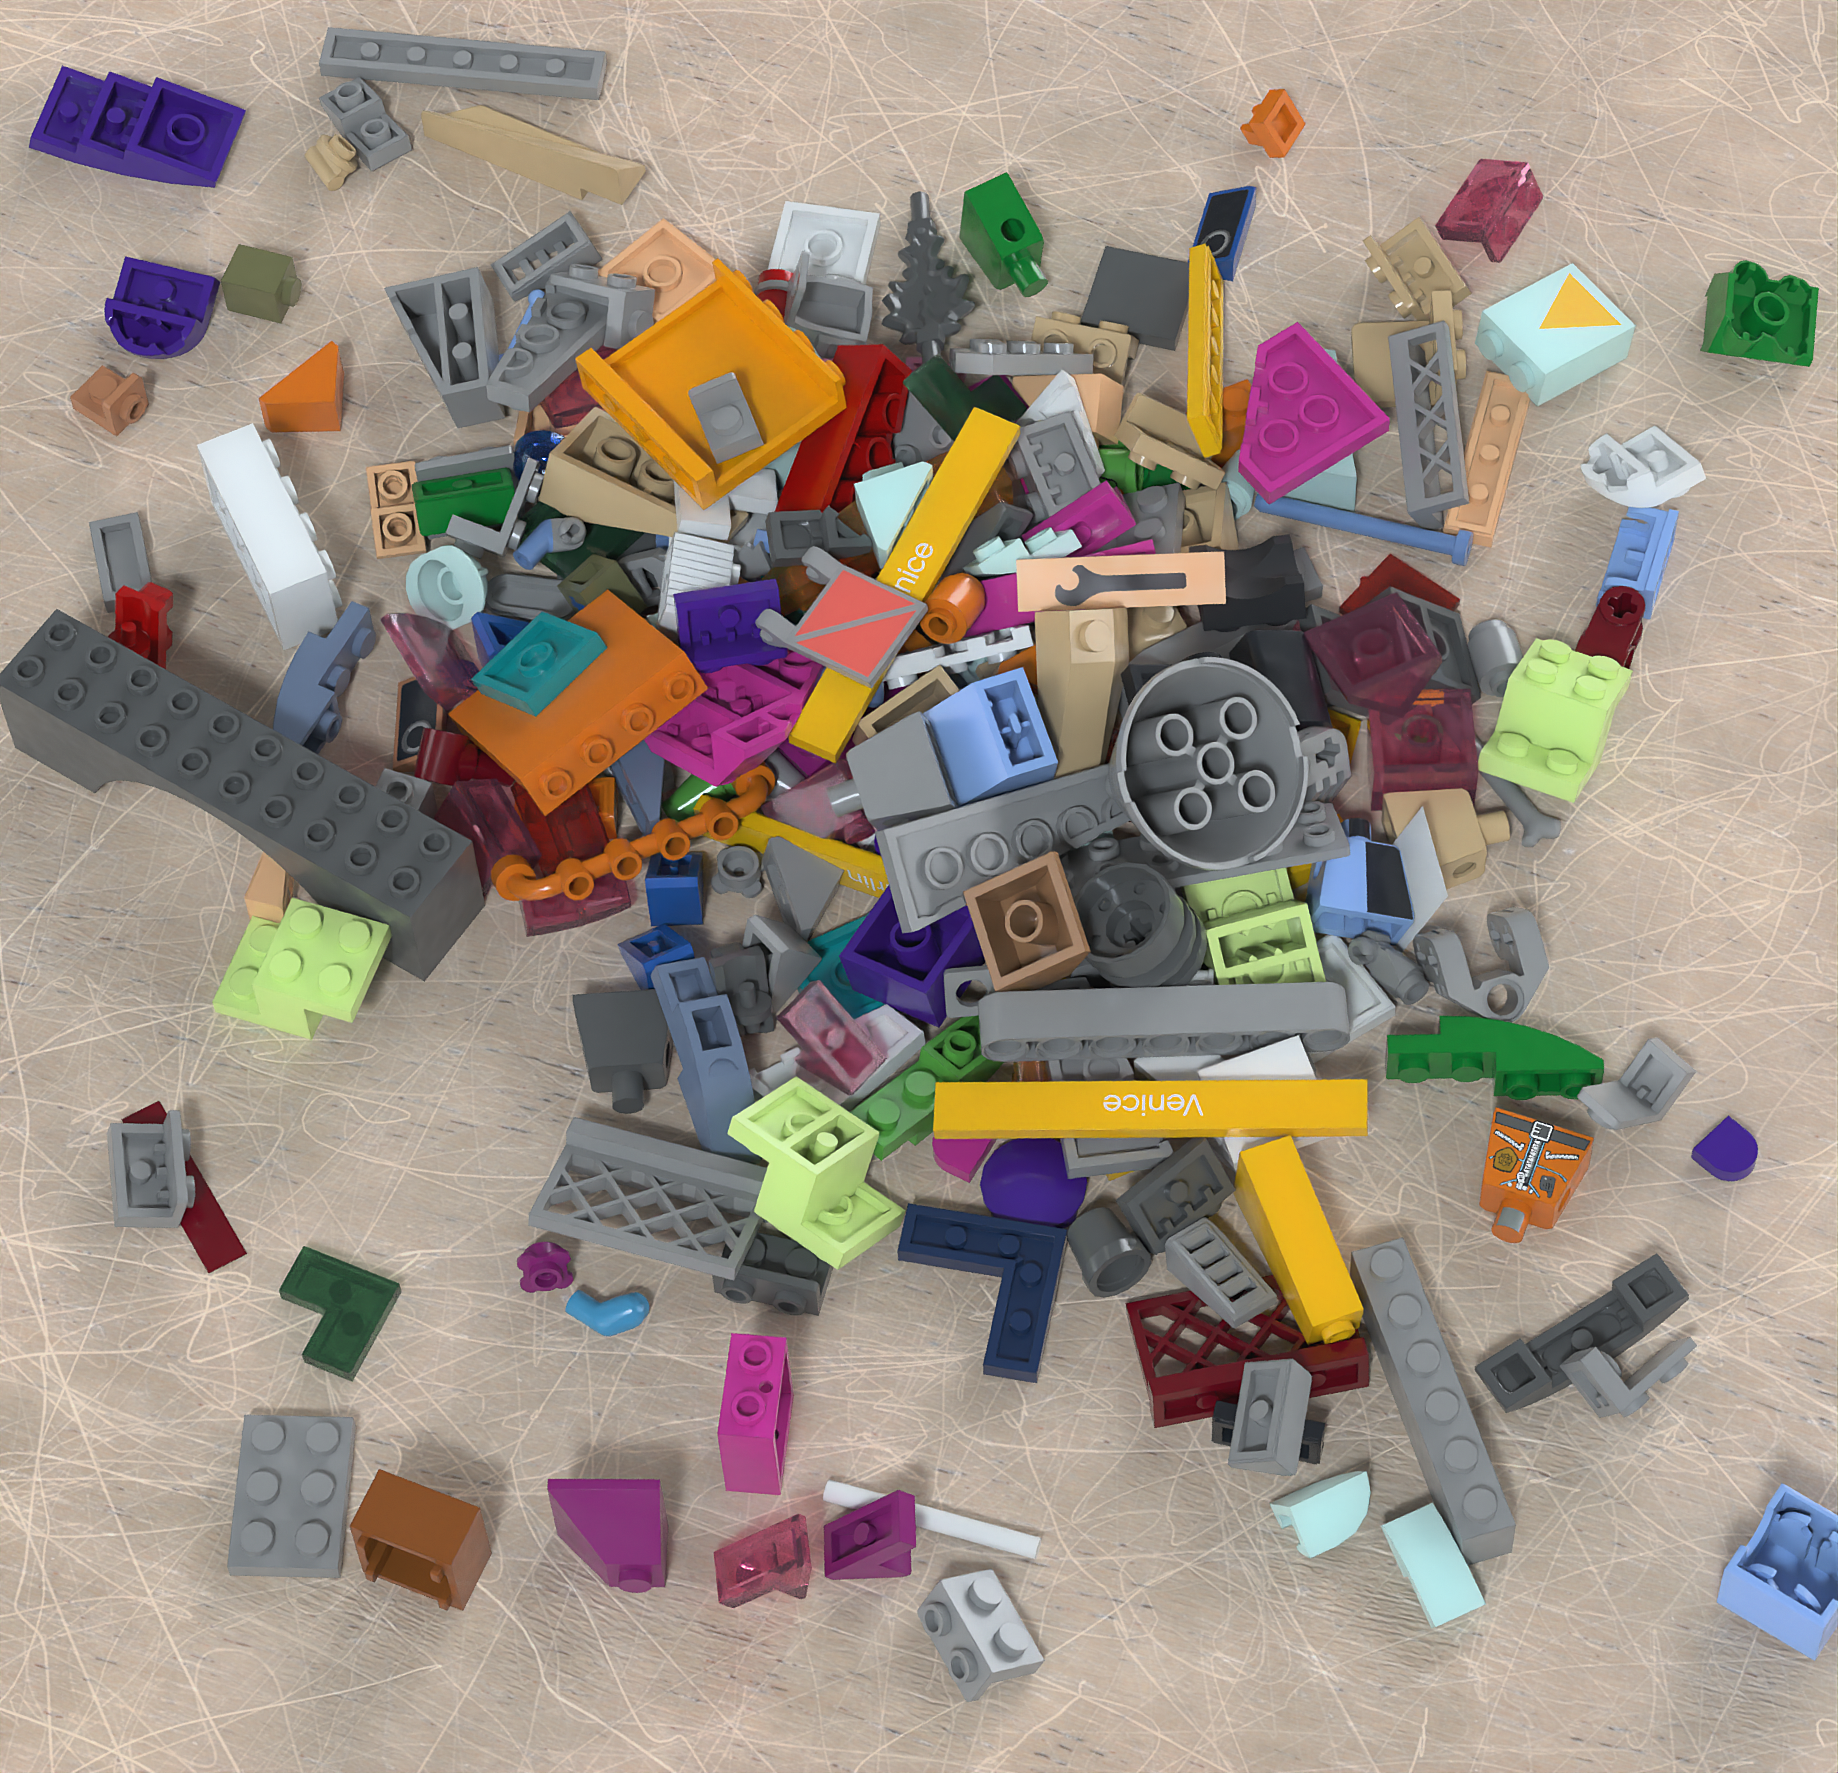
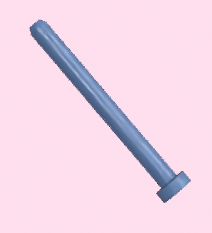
[1254,494,1473,566]

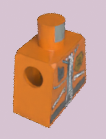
[1479,1107,1594,1243]

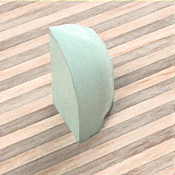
[1269,1471,1371,1559]

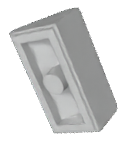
[1228,1359,1312,1476]

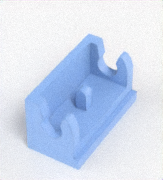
[1596,507,1679,620]

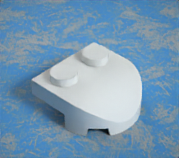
[1581,426,1706,508]

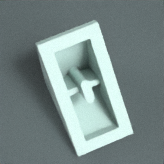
[854,461,933,569]

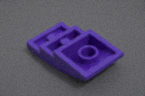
[29,65,246,188]

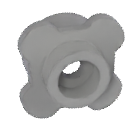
[711,846,765,898]

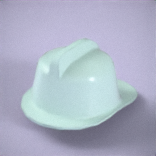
[406,545,489,631]

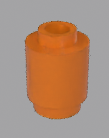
[919,573,985,644]

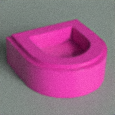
[932,1136,996,1183]

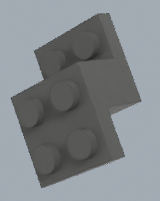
[1299,587,1481,725]

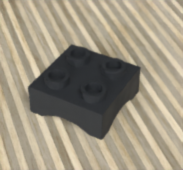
[1189,534,1306,632]

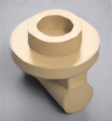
[305,134,358,191]

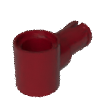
[413,727,514,787]

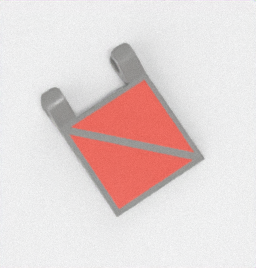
[755,546,929,688]

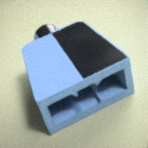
[1305,818,1414,946]

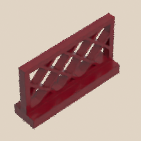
[1125,1275,1369,1428]

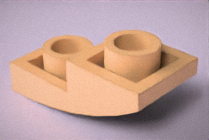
[366,460,427,559]

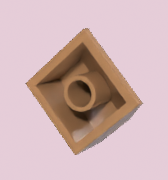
[963,851,1091,992]

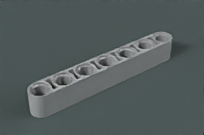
[978,982,1350,1062]

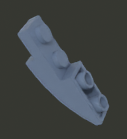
[273,601,376,754]
[650,957,762,1164]

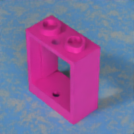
[717,1333,794,1495]

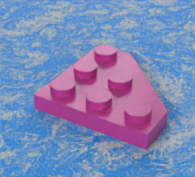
[1238,322,1390,505]

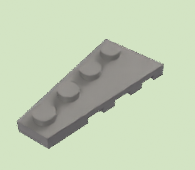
[486,277,609,413]
[1035,977,1174,1179]

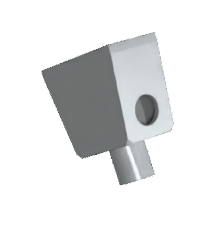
[827,711,959,830]

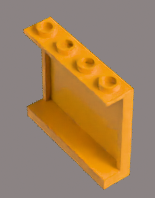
[575,258,847,510]

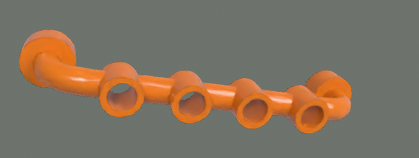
[491,761,775,901]

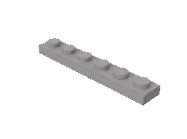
[319,27,607,100]

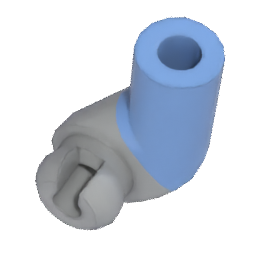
[513,517,587,570]

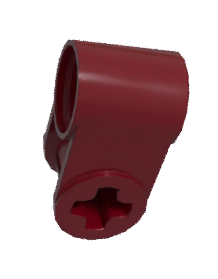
[1575,586,1645,669]

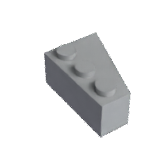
[384,267,505,428]

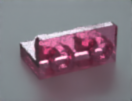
[1435,159,1543,263]

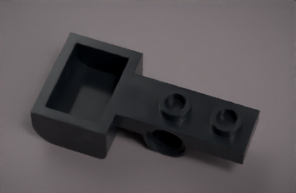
[1120,630,1333,732]

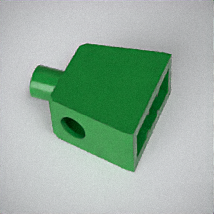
[959,172,1048,297]

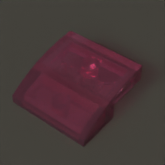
[380,613,479,711]

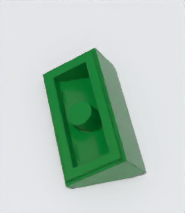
[411,467,515,536]

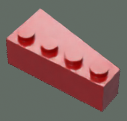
[774,344,912,570]

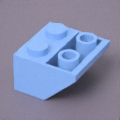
[922,667,1058,807]

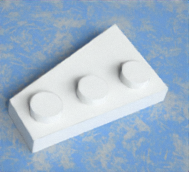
[882,625,1033,689]
[749,1004,926,1112]

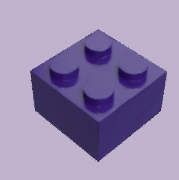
[839,885,985,1028]

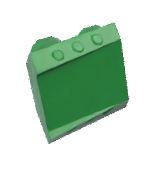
[1700,260,1819,367]

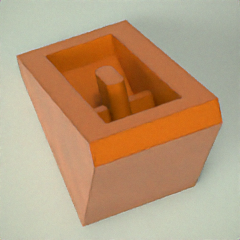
[259,341,344,433]

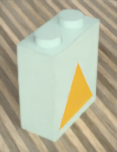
[1475,263,1636,407]

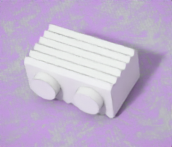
[656,532,741,644]

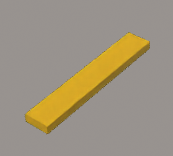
[1187,243,1223,458]

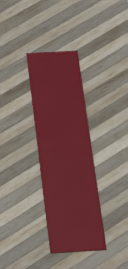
[121,1101,247,1273]

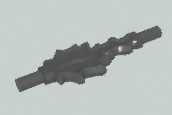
[882,191,975,369]

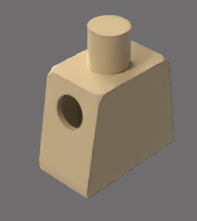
[1381,788,1510,890]

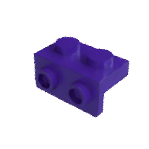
[673,579,788,673]

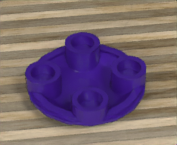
[980,1138,1087,1228]

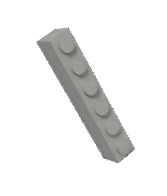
[1350,1237,1516,1565]

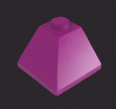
[547,1479,668,1593]

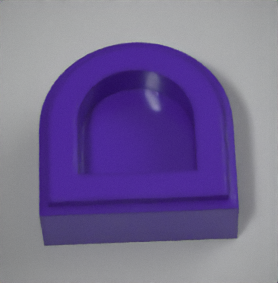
[1691,1115,1758,1181]

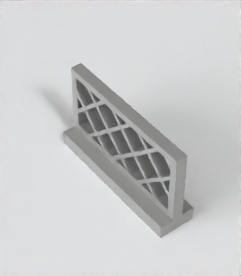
[528,1117,768,1281]

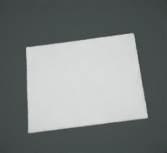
[1392,806,1448,953]

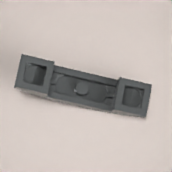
[1475,1253,1689,1413]

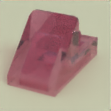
[776,980,887,1096]
[713,1514,812,1609]

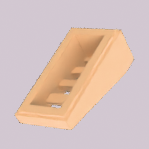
[244,852,294,923]

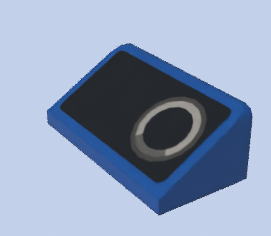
[1188,186,1256,282]

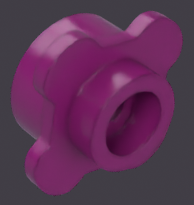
[517,1242,573,1293]

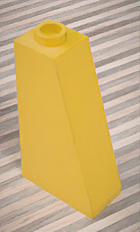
[1233,1135,1364,1345]

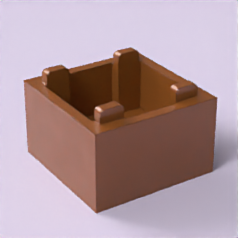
[350,1469,492,1611]

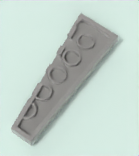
[875,763,1130,933]

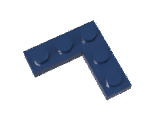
[897,1203,1067,1383]

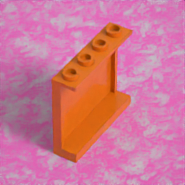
[448,589,708,816]

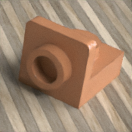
[70,365,149,437]

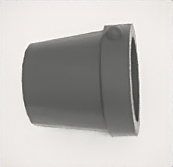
[1066,1207,1151,1298]

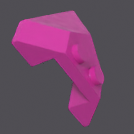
[644,648,824,787]

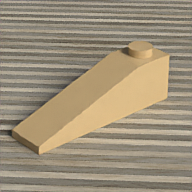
[538,407,749,544]

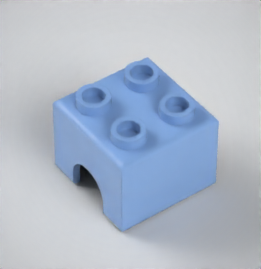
[1717,1483,1838,1661]

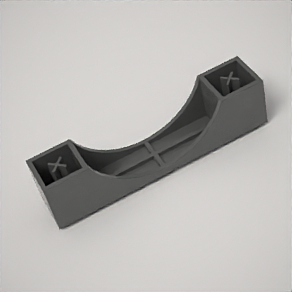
[0,609,485,982]

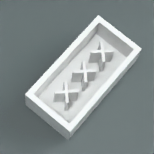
[197,423,342,650]

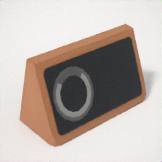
[393,668,449,772]

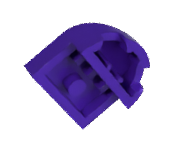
[104,256,220,359]

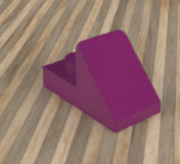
[824,1490,916,1580]

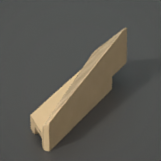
[421,105,646,205]

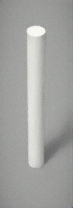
[823,1479,1042,1559]

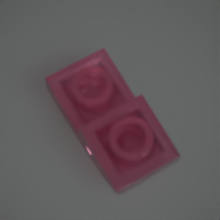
[519,859,631,937]

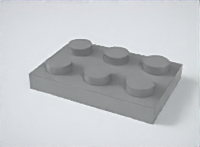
[227,1415,356,1578]

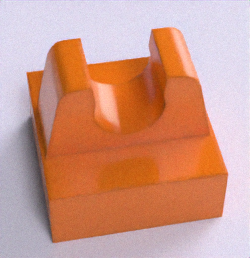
[1240,89,1306,158]

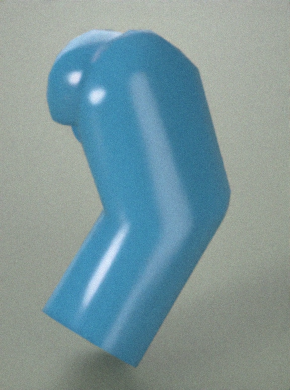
[565,1290,650,1337]

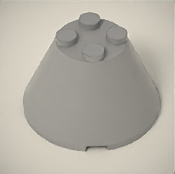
[1105,657,1309,871]

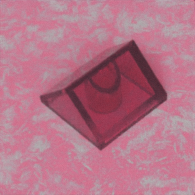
[1304,592,1443,718]

